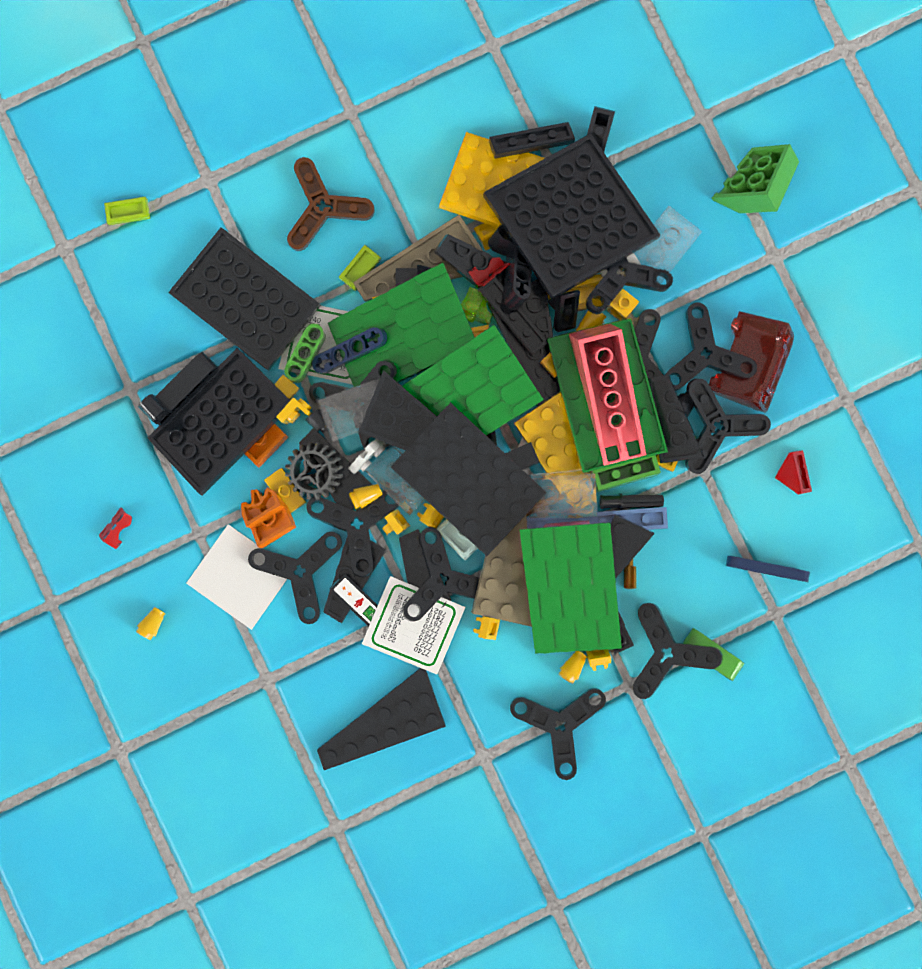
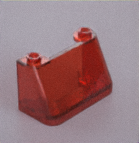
[709,311,794,413]

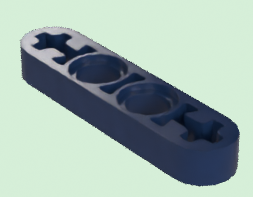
[312,327,387,374]
[726,556,810,582]

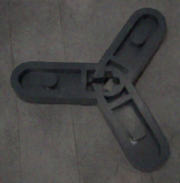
[685,378,771,474]
[633,603,723,699]

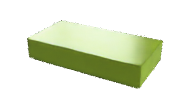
[104,197,150,225]
[339,245,381,291]

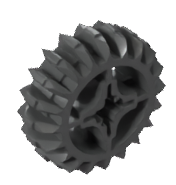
[285,442,343,500]

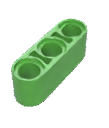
[284,324,326,383]
[683,628,745,681]

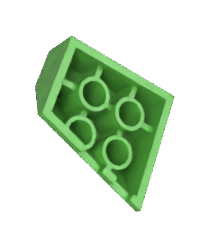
[712,144,799,213]

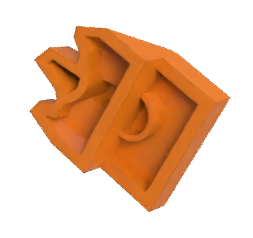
[245,424,289,468]
[241,487,296,548]

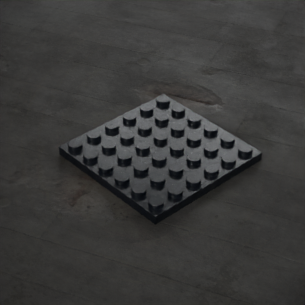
[483,133,660,300]

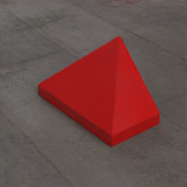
[775,450,812,495]

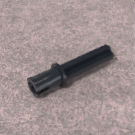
[599,493,664,510]

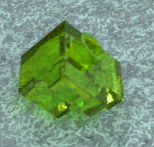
[461,287,492,325]

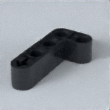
[488,225,532,310]
[138,352,218,425]

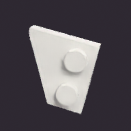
[348,439,385,474]

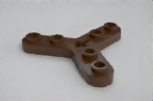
[287,157,375,251]

